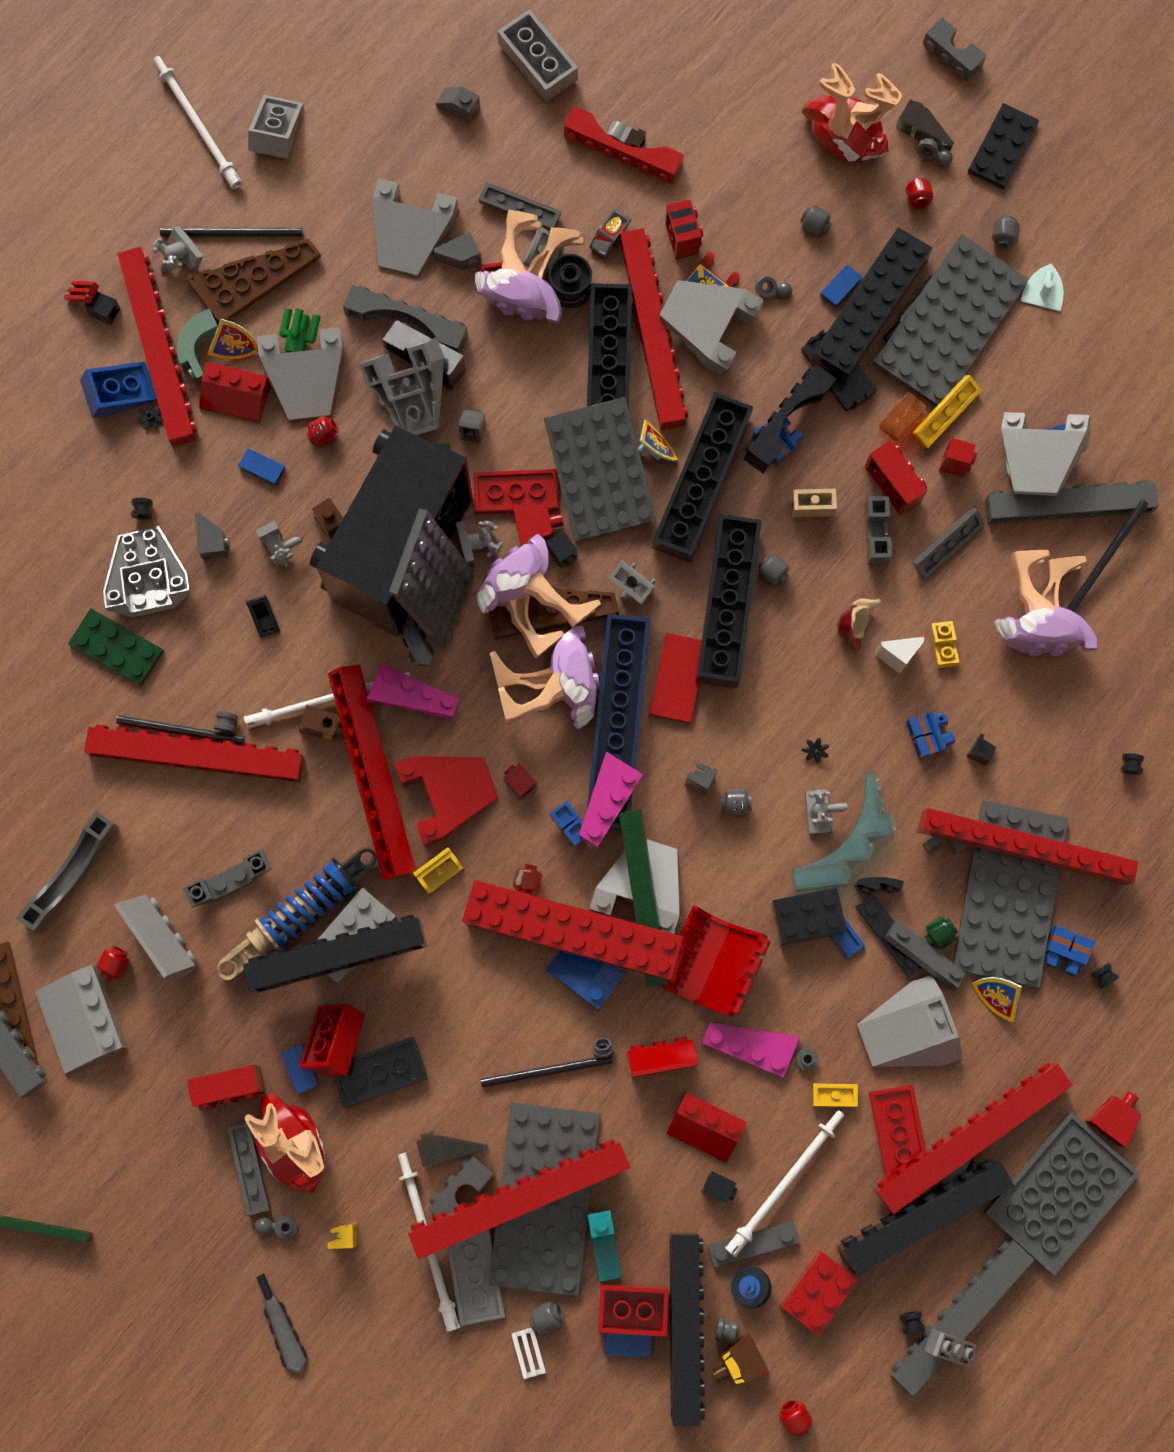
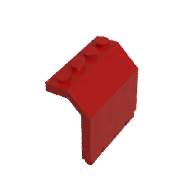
[660,906,771,1018]

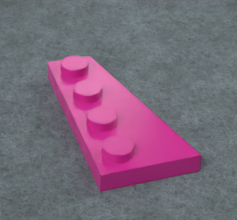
[365,664,459,720]
[578,752,643,848]
[701,1023,799,1078]

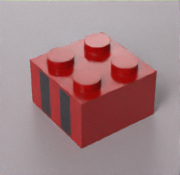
[665,199,704,260]

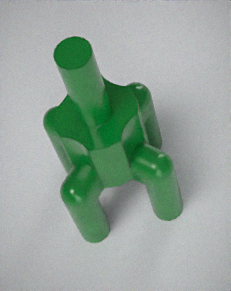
[279,308,321,353]

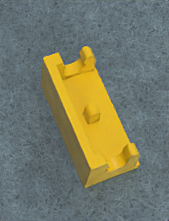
[413,847,464,894]
[328,1223,358,1249]

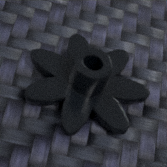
[137,404,163,430]
[801,737,829,763]

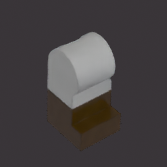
[607,121,646,148]

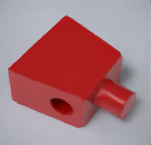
[513,505,564,546]
[1086,1091,1141,1148]

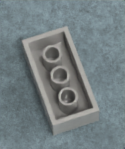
[497,9,578,102]
[313,888,398,985]

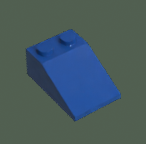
[80,361,157,418]
[546,952,625,1011]

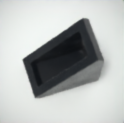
[246,594,280,638]

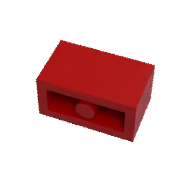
[939,438,977,477]

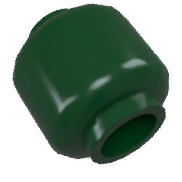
[924,916,958,949]

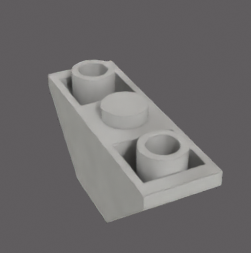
[925,1328,976,1367]

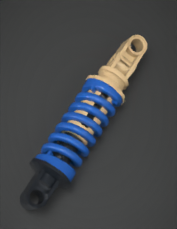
[217,847,377,980]

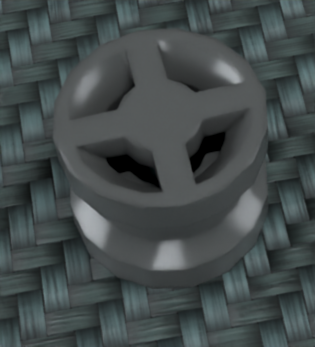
[213,711,238,733]
[715,1317,737,1344]

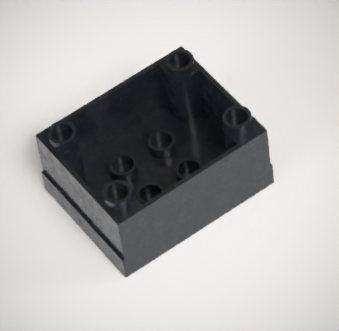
[310,425,473,637]

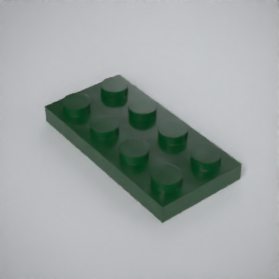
[68,608,164,687]

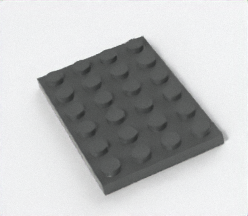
[543,397,656,541]
[984,1112,1140,1276]

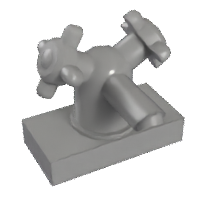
[152,226,203,272]
[256,521,303,567]
[456,521,503,567]
[609,560,656,604]
[805,789,848,835]

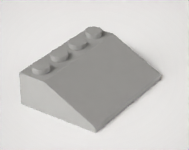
[114,895,198,983]
[35,965,128,1074]

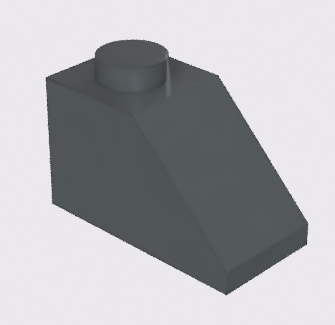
[435,86,480,123]
[433,232,482,270]
[458,408,485,443]
[195,513,230,559]

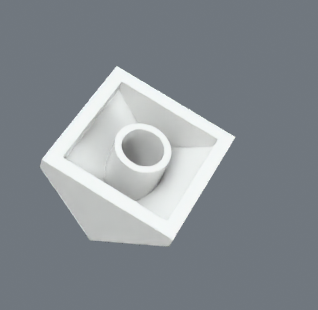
[875,637,924,674]

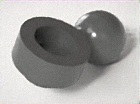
[917,138,953,166]
[755,276,792,299]
[255,1216,297,1239]

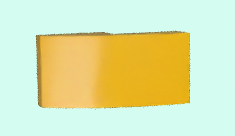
[931,621,960,669]

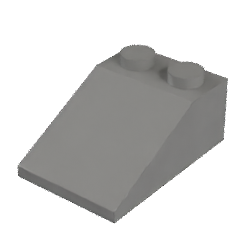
[248,95,303,159]

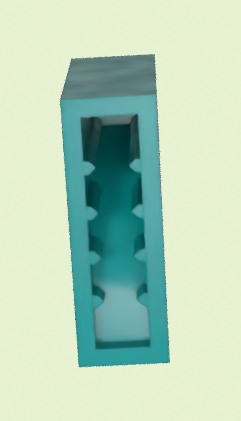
[587,1209,622,1282]

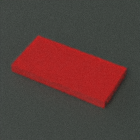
[473,469,559,514]
[649,633,701,724]
[868,1085,926,1178]

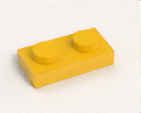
[812,1083,858,1107]

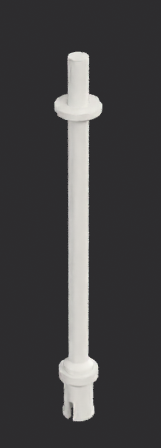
[153,56,243,189]
[244,672,411,729]
[725,1110,845,1258]
[398,1152,460,1332]

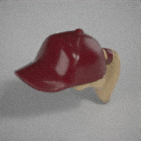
[837,599,881,650]

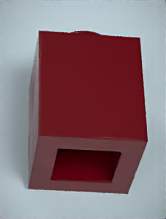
[503,763,537,800]

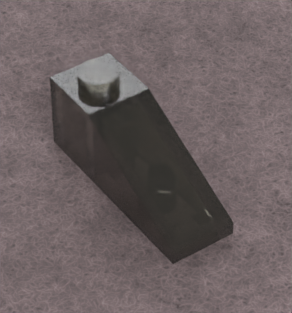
[896,99,954,152]
[416,1132,489,1167]

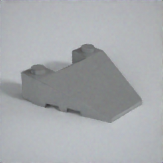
[373,178,459,277]
[659,280,763,375]
[257,327,343,421]
[359,338,444,435]
[1001,412,1091,496]
[589,840,680,934]

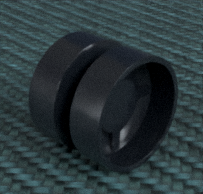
[549,254,592,308]

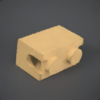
[791,489,837,518]

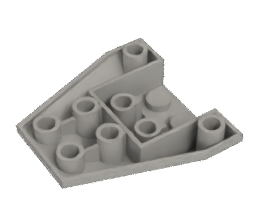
[103,527,190,617]
[857,975,963,1067]

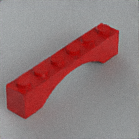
[564,106,684,184]

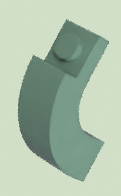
[177,309,218,386]

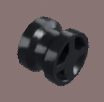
[131,497,153,520]
[1121,753,1144,775]
[1091,962,1119,989]
[899,1311,925,1334]

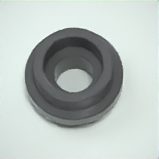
[592,1038,614,1058]
[796,1048,818,1071]

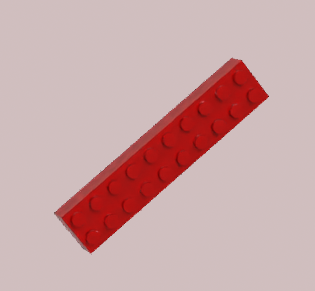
[462,880,687,983]
[408,1140,630,1260]

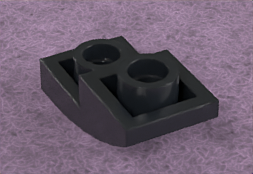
[855,877,904,895]

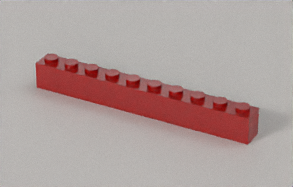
[620,228,688,430]
[117,247,198,447]
[327,665,416,881]
[84,724,304,783]
[917,808,1139,885]
[874,1062,1073,1214]

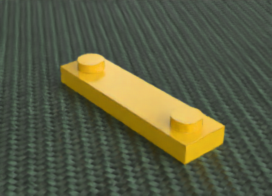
[912,375,982,448]

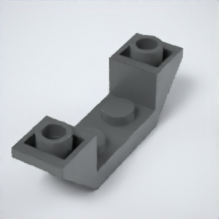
[183,849,272,908]

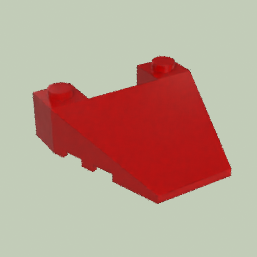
[394,756,499,847]

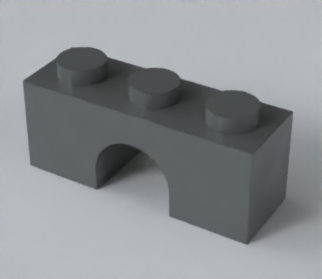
[923,17,987,81]
[865,496,892,565]
[429,1156,494,1214]

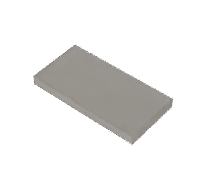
[447,1229,505,1327]

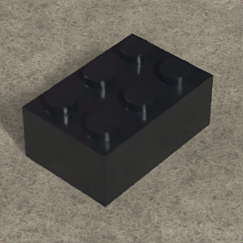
[771,888,847,946]

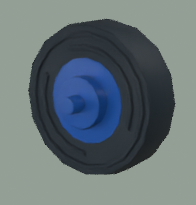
[731,1266,772,1309]

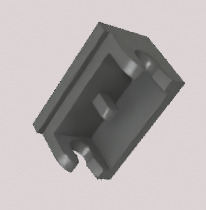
[684,764,718,796]

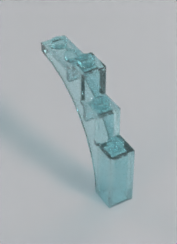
[792,771,896,892]

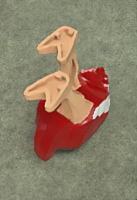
[802,63,902,162]
[245,1093,325,1193]

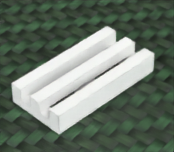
[512,1328,546,1379]

